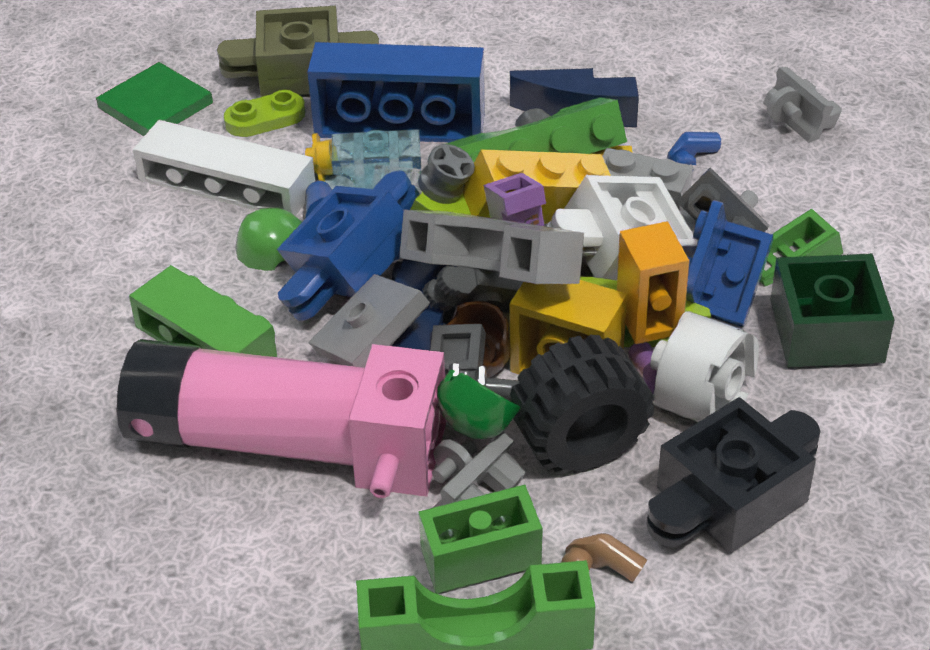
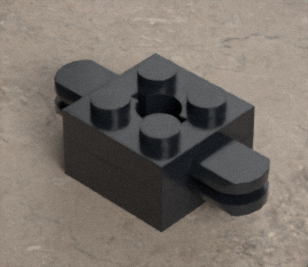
[646,397,821,553]

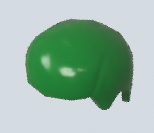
[437,369,520,439]

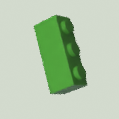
[129,265,277,357]

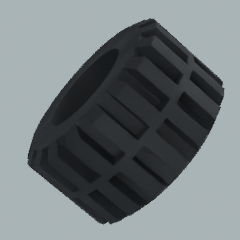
[510,335,655,474]

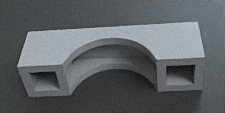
[400,210,584,284]

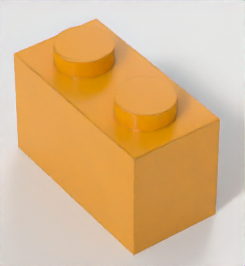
[617,221,689,344]

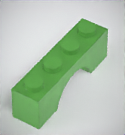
[446,98,627,162]
[356,560,596,650]

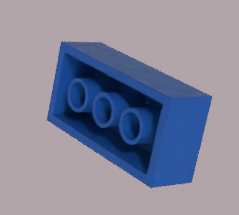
[307,42,485,143]

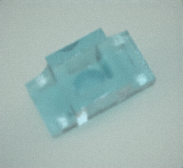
[332,130,421,189]

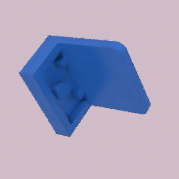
[686,200,774,327]

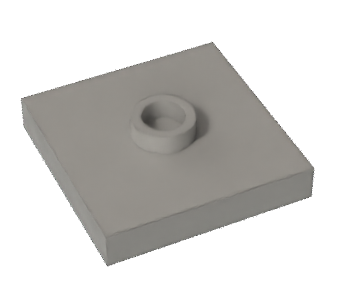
[308,274,430,368]

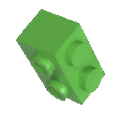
[418,485,543,594]

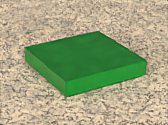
[96,62,213,136]

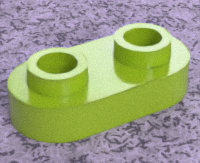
[224,90,306,137]

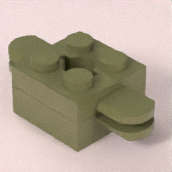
[217,5,379,97]

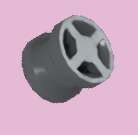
[418,144,475,204]

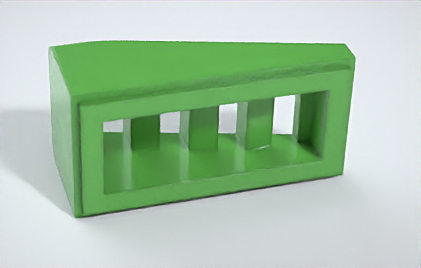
[760,208,843,286]

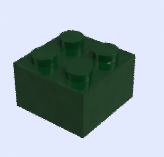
[770,253,895,367]

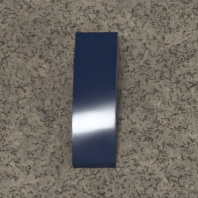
[510,68,639,128]

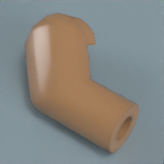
[561,533,647,582]

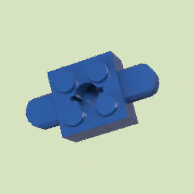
[277,170,420,321]

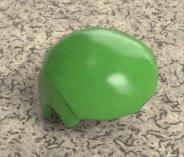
[235,208,302,271]

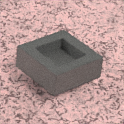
[430,324,486,376]

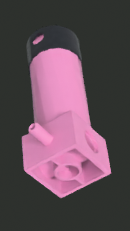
[116,339,447,498]

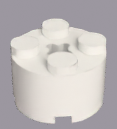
[650,311,759,422]

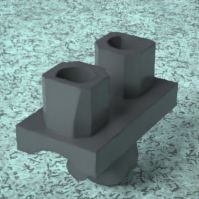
[676,168,769,232]

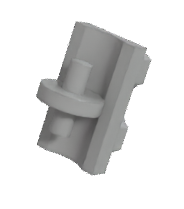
[763,67,842,143]
[432,432,526,508]

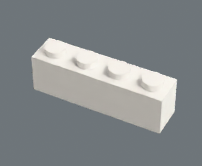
[133,120,315,216]

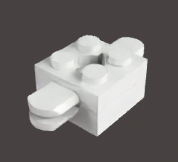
[546,175,698,280]

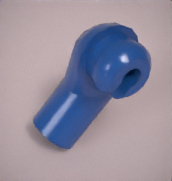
[667,132,721,172]

